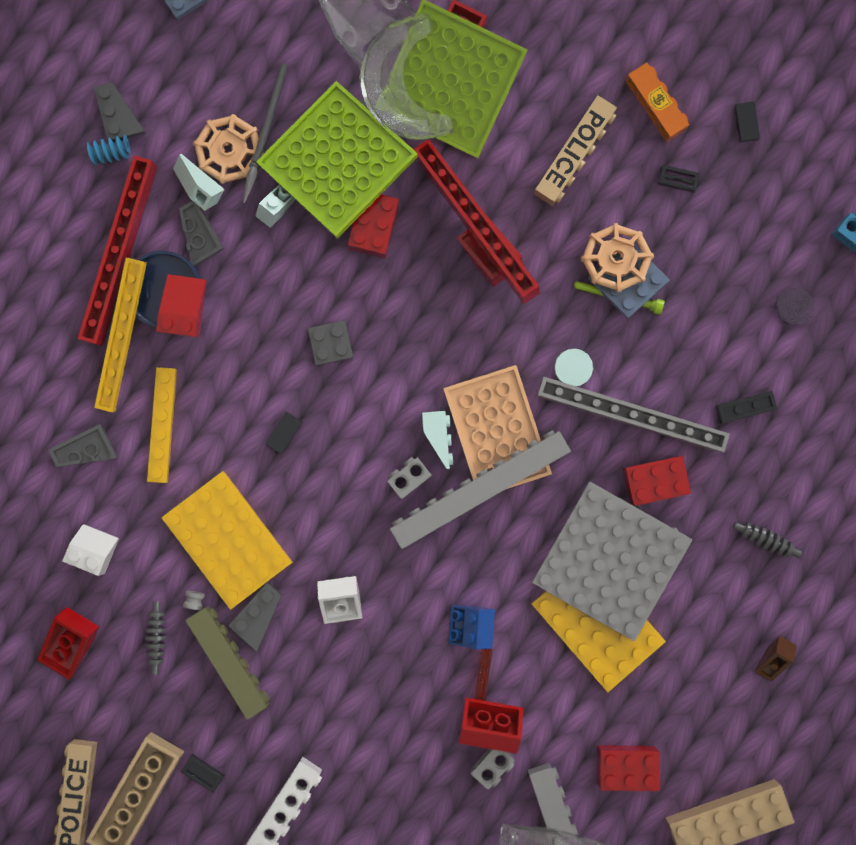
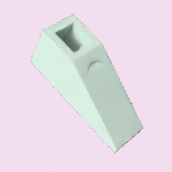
[173,154,224,211]
[256,185,295,228]
[422,411,453,469]

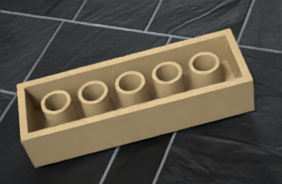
[86,732,185,845]
[665,779,794,845]

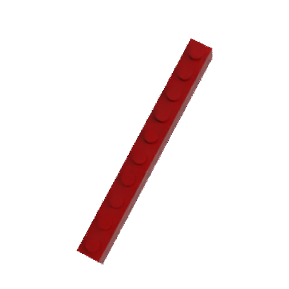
[413,139,540,305]
[77,155,157,347]

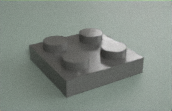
[308,320,353,366]

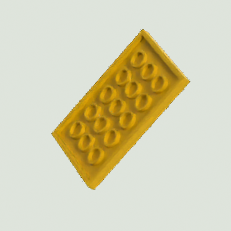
[162,471,293,610]
[531,591,666,692]

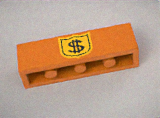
[625,62,689,142]

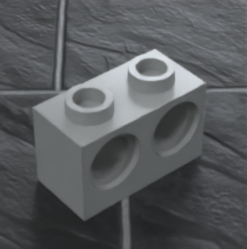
[387,457,432,499]
[470,749,515,790]

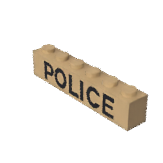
[534,95,617,206]
[54,739,97,845]

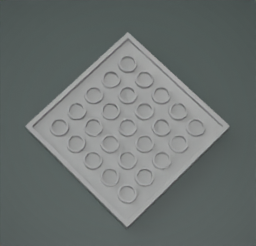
[532,481,693,641]

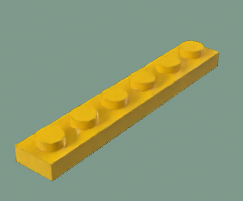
[147,367,177,483]

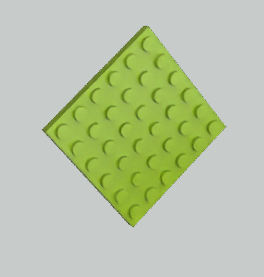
[377,0,528,158]
[256,81,418,239]

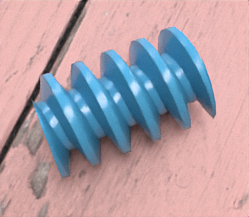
[87,135,130,165]

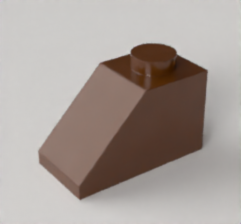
[755,635,796,682]

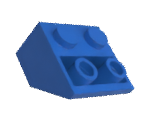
[448,605,495,649]

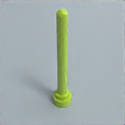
[574,281,665,315]

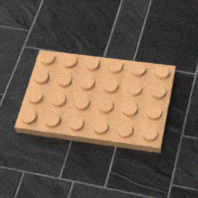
[443,365,552,489]

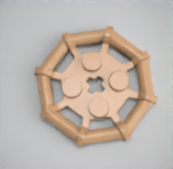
[193,114,264,184]
[581,223,654,292]

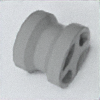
[183,590,205,610]

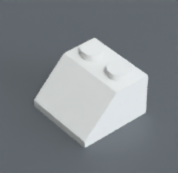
[62,524,119,576]
[318,576,362,624]

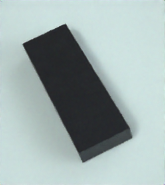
[716,391,777,424]

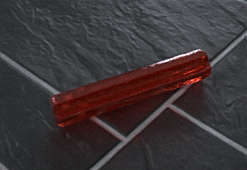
[475,649,492,701]

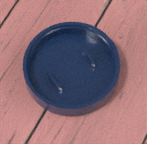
[136,251,202,327]

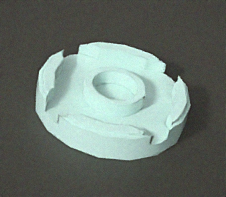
[554,349,593,386]

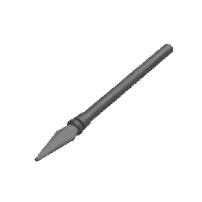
[243,63,288,203]

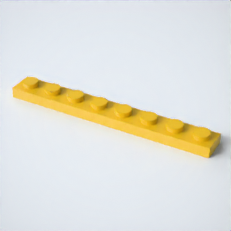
[94,258,147,413]

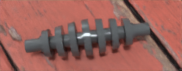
[733,522,802,558]
[145,601,167,674]

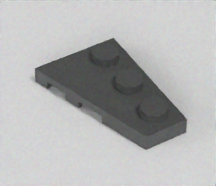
[94,82,146,142]
[179,201,224,267]
[48,424,118,467]
[229,582,282,652]

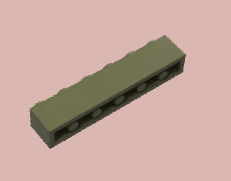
[185,606,270,720]

